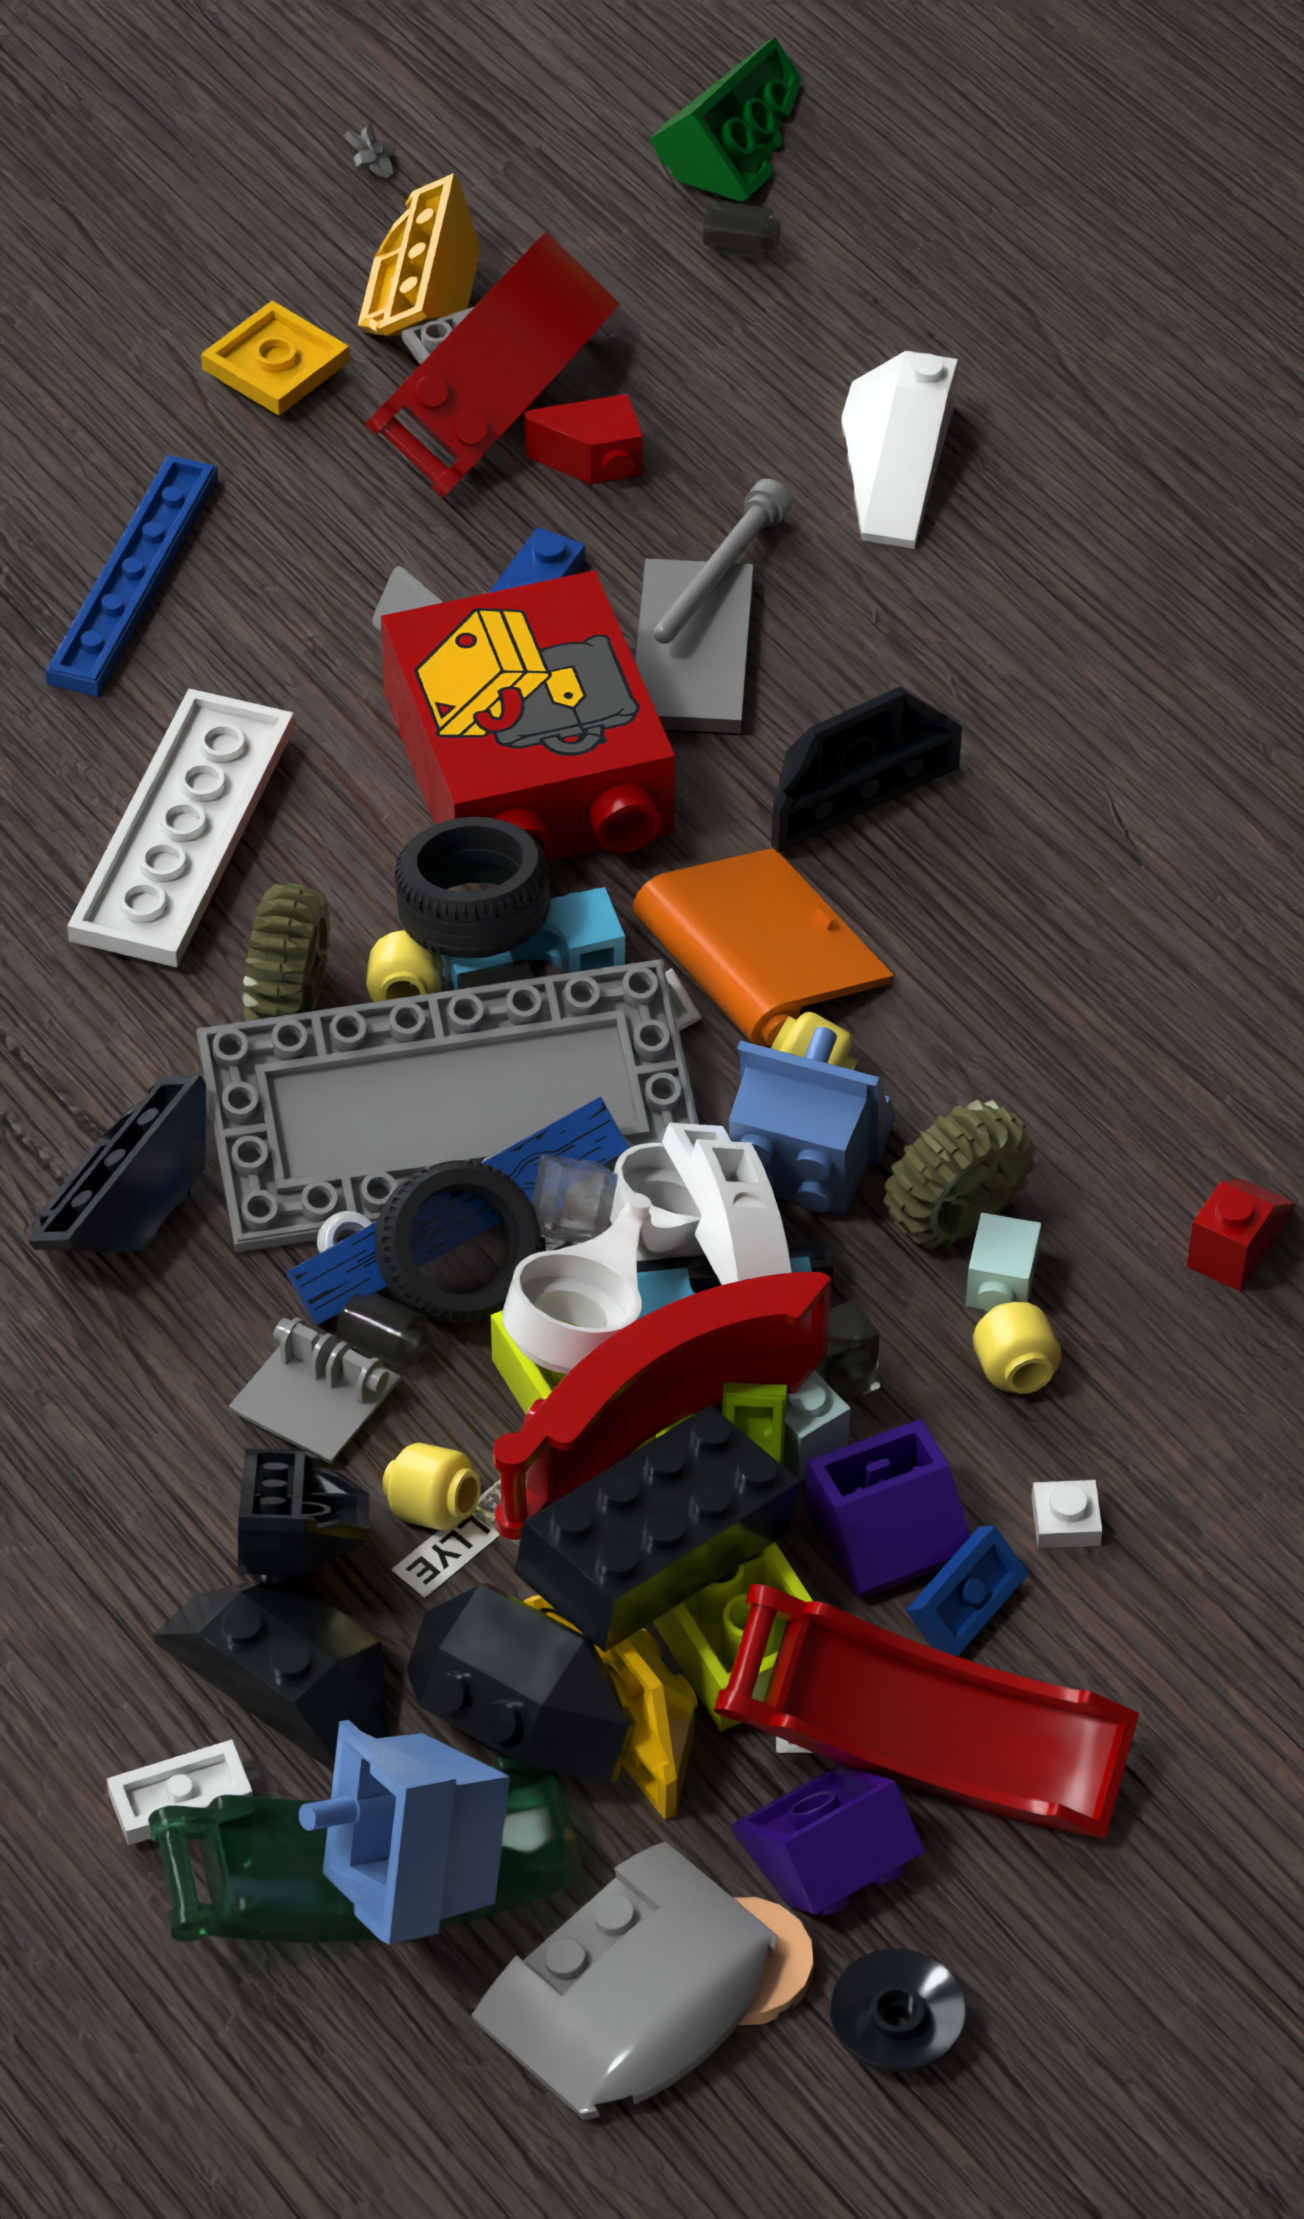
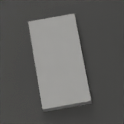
[635,558,753,734]

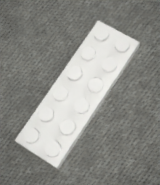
[67,688,295,967]

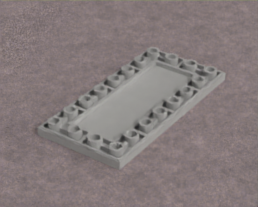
[196,959,699,1253]

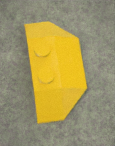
[358,173,481,336]
[522,1595,698,1821]

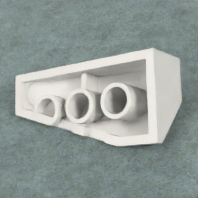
[841,351,958,549]

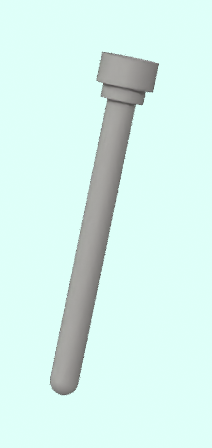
[653,479,792,644]

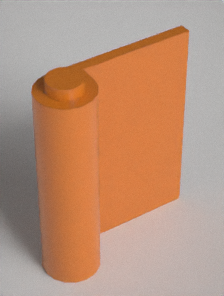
[632,848,894,1047]

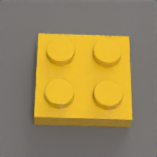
[201,301,350,416]

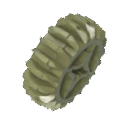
[242,883,331,1021]
[883,1099,1037,1250]

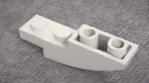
[662,1122,792,1285]

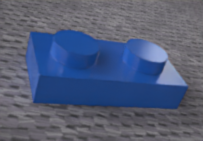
[489,527,585,593]
[906,1525,1029,1657]

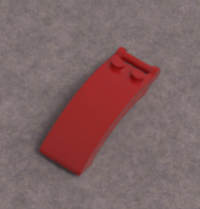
[364,231,621,499]
[493,1272,831,1540]
[714,1584,1139,1838]

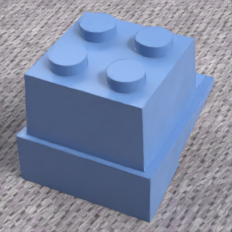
[729,1027,895,1216]
[299,1720,510,1945]

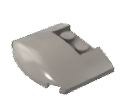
[472,1841,778,2120]

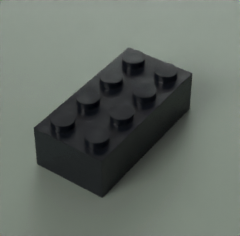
[515,1405,801,1653]

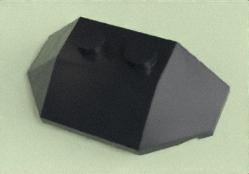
[771,686,963,852]
[28,1075,206,1252]
[238,1448,370,1584]
[153,1576,389,1773]
[406,1583,637,1784]

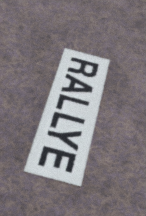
[391,1480,527,1598]

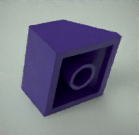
[730,1765,925,1916]

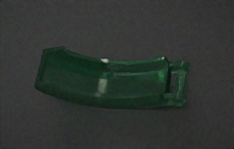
[148,1758,585,1943]

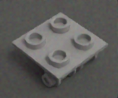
[228,1317,401,1464]

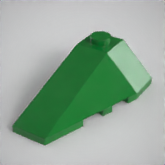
[649,37,802,202]

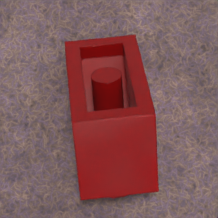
[524,394,643,484]
[1186,1179,1296,1291]

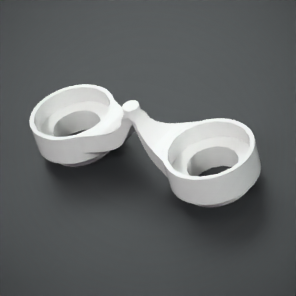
[502,1143,705,1374]

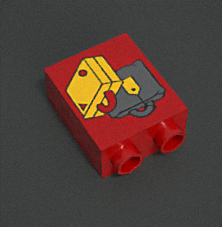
[381,570,675,862]

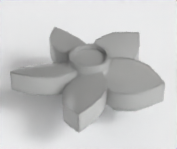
[344,123,397,179]

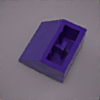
[805,1419,970,1600]

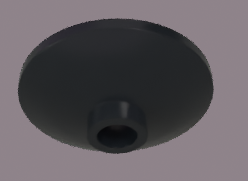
[829,1948,965,2072]

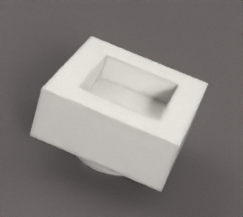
[1031,1480,1102,1548]

